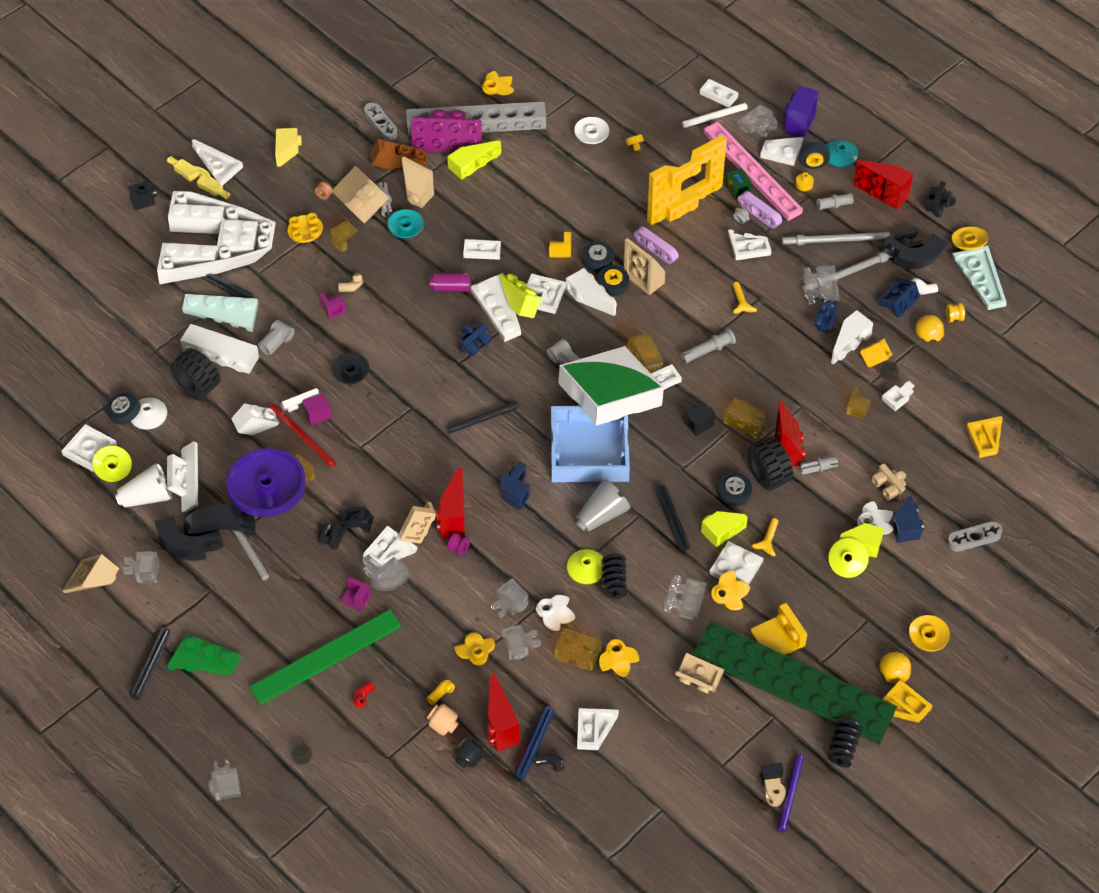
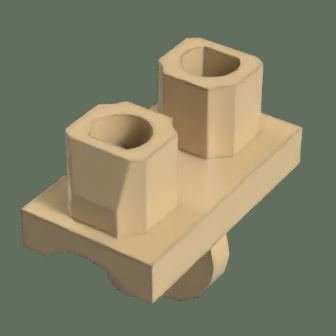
[872,464,906,501]

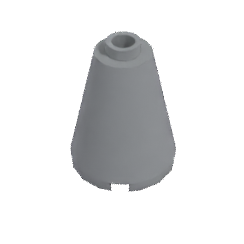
[575,480,630,532]

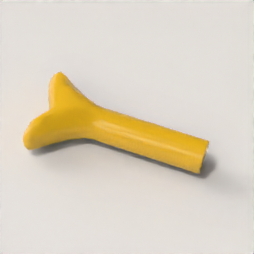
[733,282,757,314]
[752,518,779,556]

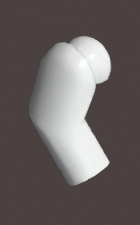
[911,278,938,295]

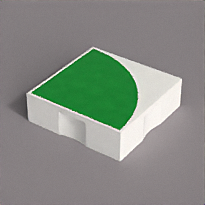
[558,346,664,426]

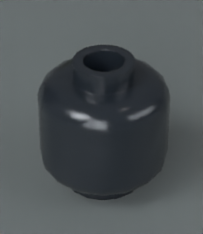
[454,736,485,769]

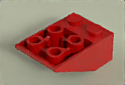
[853,160,913,210]

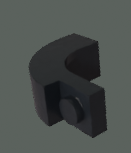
[880,233,948,269]
[183,504,256,537]
[154,516,223,561]

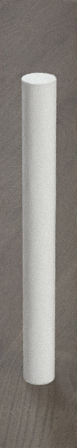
[682,103,747,128]

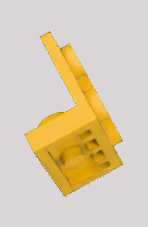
[751,603,807,655]

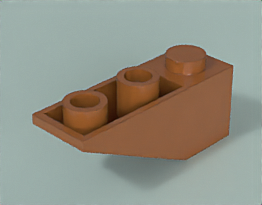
[370,139,428,169]

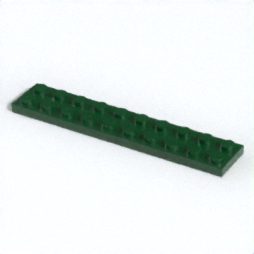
[692,621,897,745]

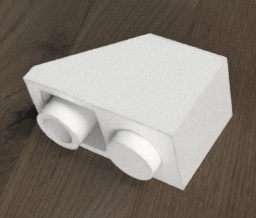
[231,403,279,435]

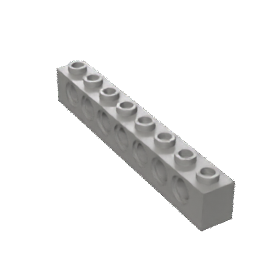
[406,102,546,137]

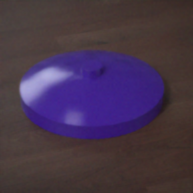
[227,448,306,517]

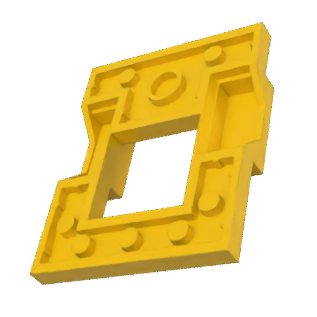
[647,135,727,225]

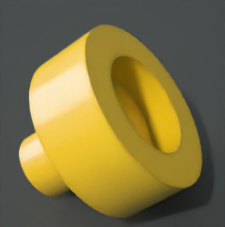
[625,134,644,151]
[795,173,814,191]

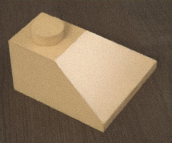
[402,157,434,208]
[62,554,119,593]

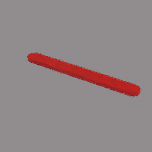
[269,403,336,467]

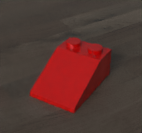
[774,402,805,466]
[436,467,465,539]
[486,673,520,752]

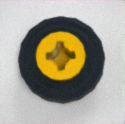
[798,142,830,169]
[597,266,629,296]

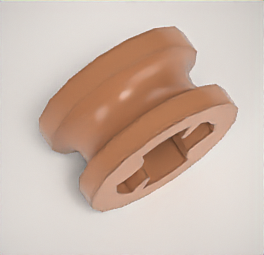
[315,182,333,200]

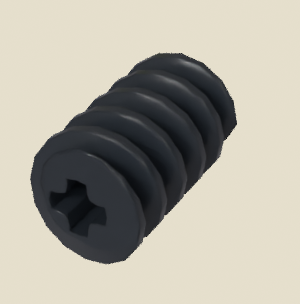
[601,553,627,599]
[827,720,863,768]

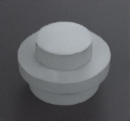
[733,208,750,224]

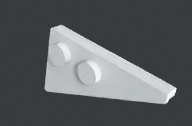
[192,139,243,186]

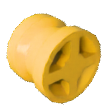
[945,303,965,323]

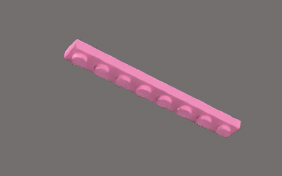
[704,122,803,221]

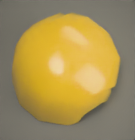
[915,315,944,342]
[879,652,911,684]

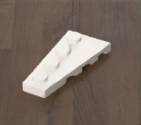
[471,273,521,342]

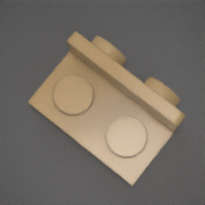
[398,502,436,543]

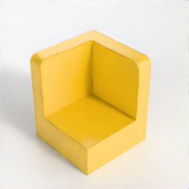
[549,232,571,257]
[860,339,893,367]

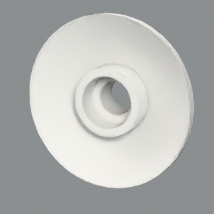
[574,117,609,144]
[131,398,167,430]

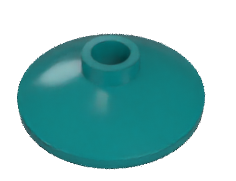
[826,140,858,167]
[388,209,424,238]

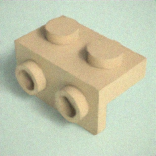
[675,653,724,694]

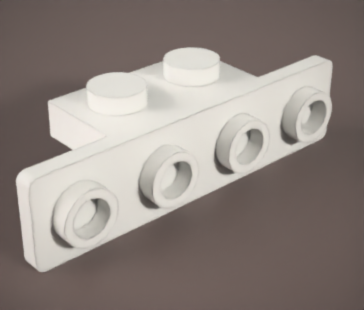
[167,441,198,513]

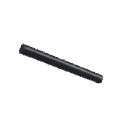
[446,401,519,434]

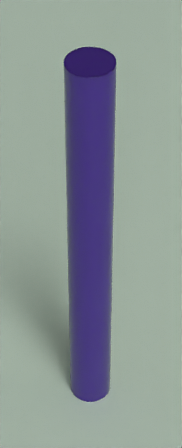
[777,754,804,832]

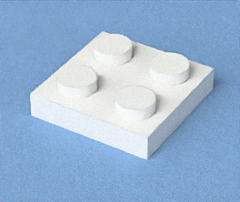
[62,424,117,471]
[709,541,763,585]

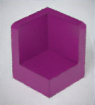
[319,292,346,319]
[303,393,332,425]
[341,577,371,612]

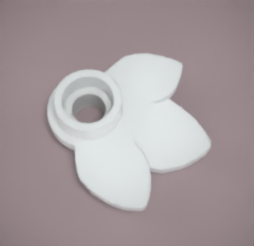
[857,502,893,535]
[536,595,575,631]

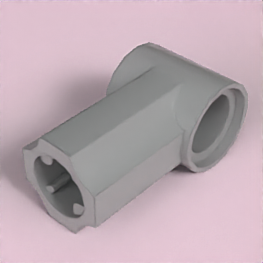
[258,320,295,355]
[547,339,580,365]

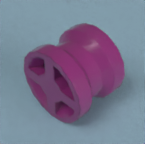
[447,532,470,557]

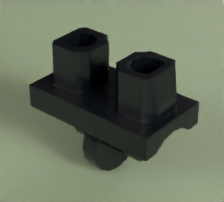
[925,182,956,217]

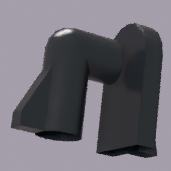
[895,227,923,248]
[318,523,347,550]

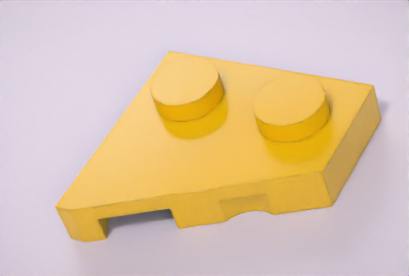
[966,416,1003,458]

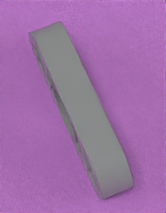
[364,103,398,141]
[947,522,1003,552]

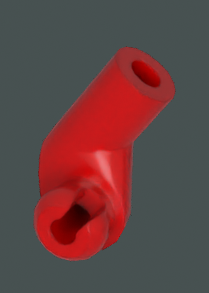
[353,681,375,708]

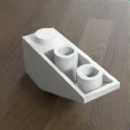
[566,268,617,316]
[831,311,873,364]

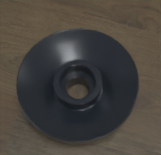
[332,353,369,384]

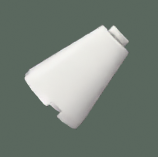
[115,464,172,507]

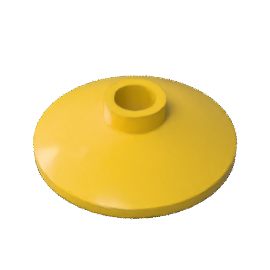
[952,227,988,250]
[909,615,950,652]

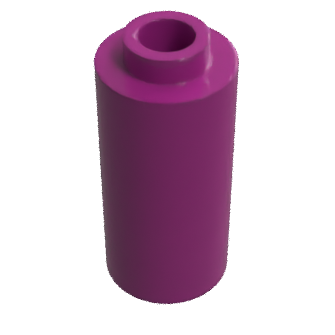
[430,273,470,292]

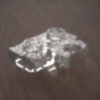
[737,104,777,137]

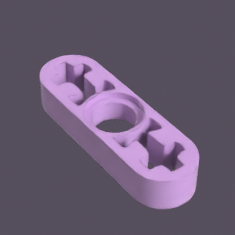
[738,191,782,229]
[634,226,679,264]

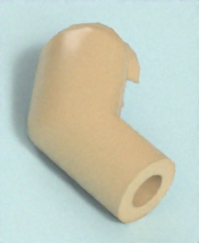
[339,273,363,292]

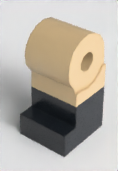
[760,762,786,807]

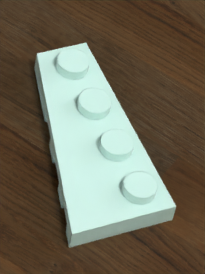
[952,246,1006,310]
[182,294,258,332]

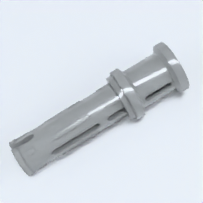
[680,328,736,364]

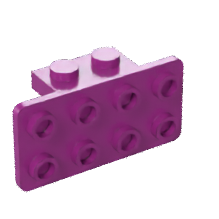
[412,109,482,152]

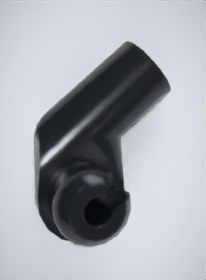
[535,753,565,771]

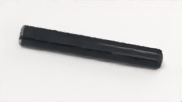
[200,273,253,298]
[656,485,690,552]
[130,628,170,700]

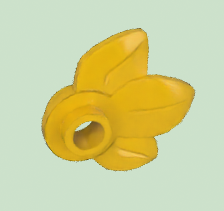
[482,71,514,95]
[711,571,750,611]
[454,633,495,665]
[599,639,639,677]

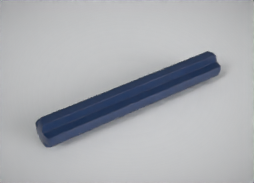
[515,706,554,780]

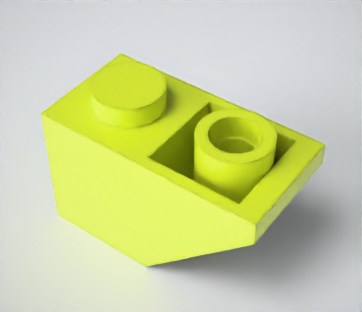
[840,523,884,558]

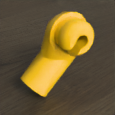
[426,680,455,705]

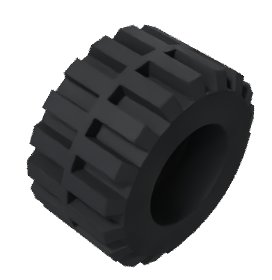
[170,348,221,399]
[747,437,793,491]

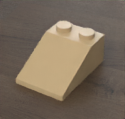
[333,166,389,224]
[624,238,665,295]

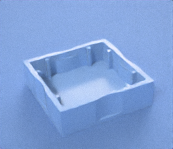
[551,406,630,482]

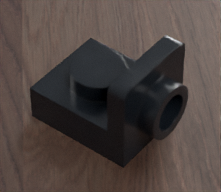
[340,506,374,533]

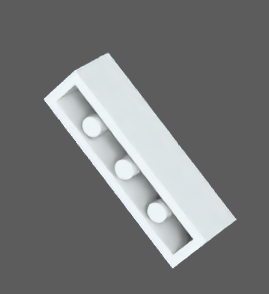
[180,324,259,374]

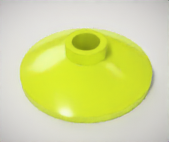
[92,446,132,482]
[829,538,869,578]
[567,549,603,584]

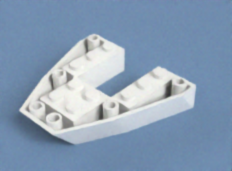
[157,191,276,284]

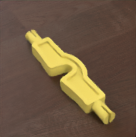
[167,156,230,199]

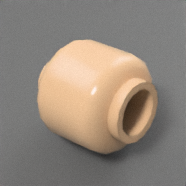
[427,704,459,735]

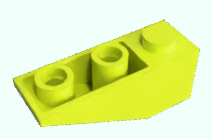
[447,140,501,180]
[499,274,541,318]

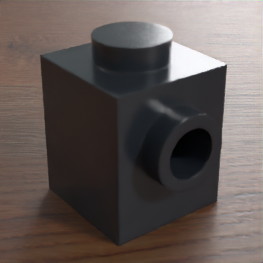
[128,181,157,210]
[685,402,715,436]

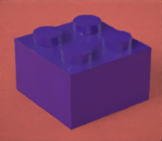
[783,85,819,138]

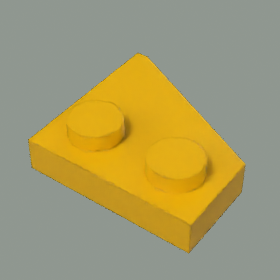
[883,680,932,723]

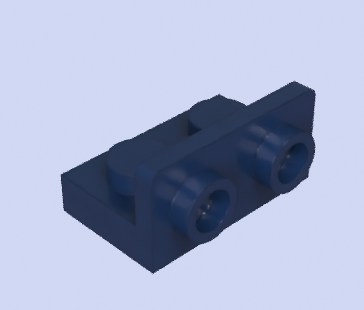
[877,278,920,318]

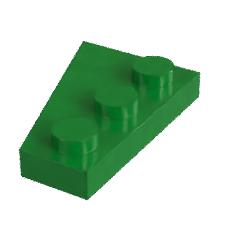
[167,634,241,675]

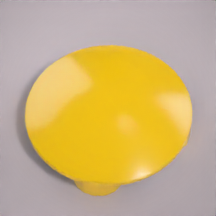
[287,213,323,243]

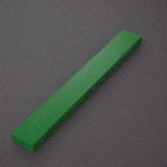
[249,610,401,705]

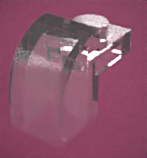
[363,554,409,591]

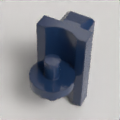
[814,298,840,333]
[458,323,492,357]

